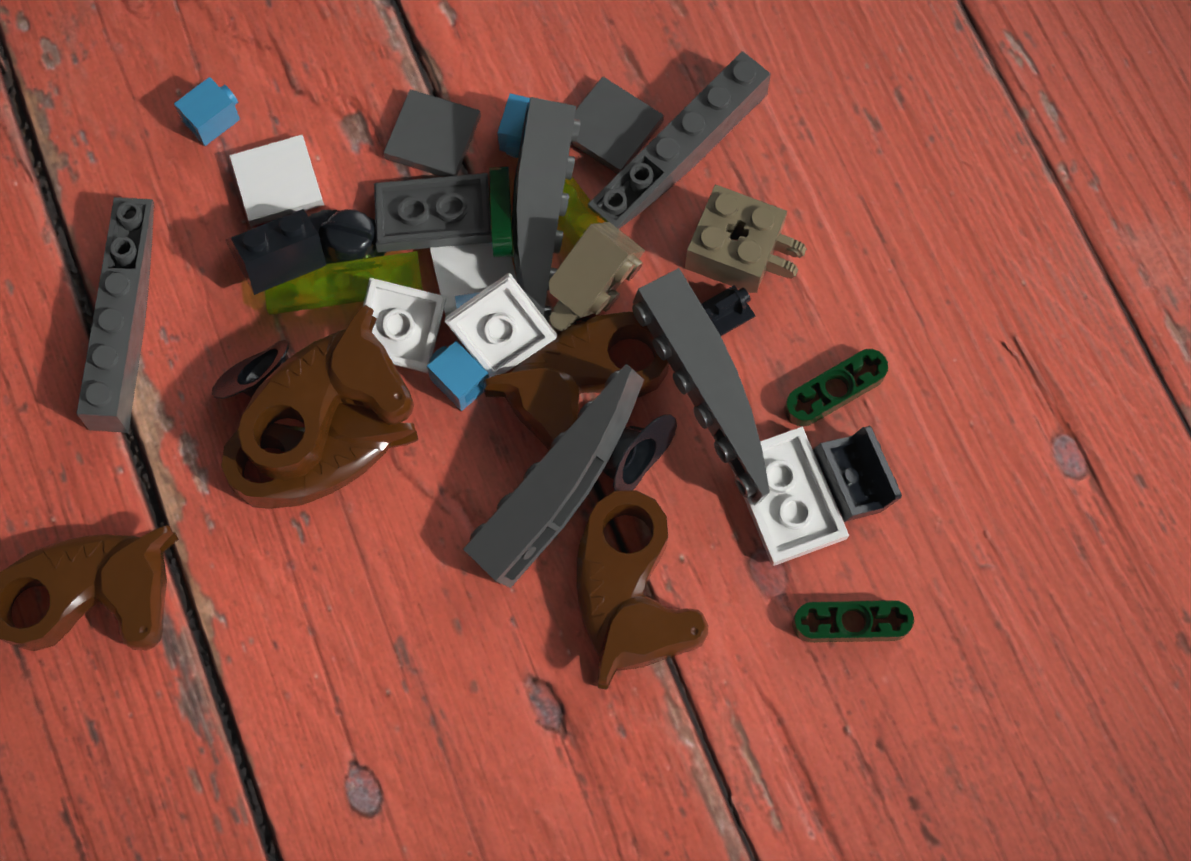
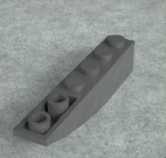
[588,51,771,229]
[512,97,581,323]
[77,197,154,433]
[632,268,770,506]
[463,364,644,588]

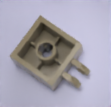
[685,184,807,293]
[548,222,646,331]

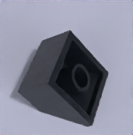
[225,209,327,295]

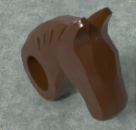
[238,305,414,481]
[483,312,669,451]
[221,403,418,509]
[577,490,708,690]
[0,525,179,651]

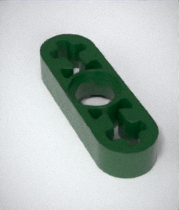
[489,166,513,257]
[785,349,888,427]
[793,600,914,643]

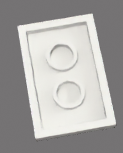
[732,426,849,566]

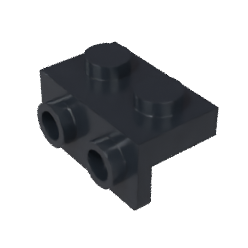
[813,426,902,522]

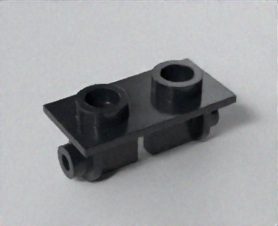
[701,285,756,336]

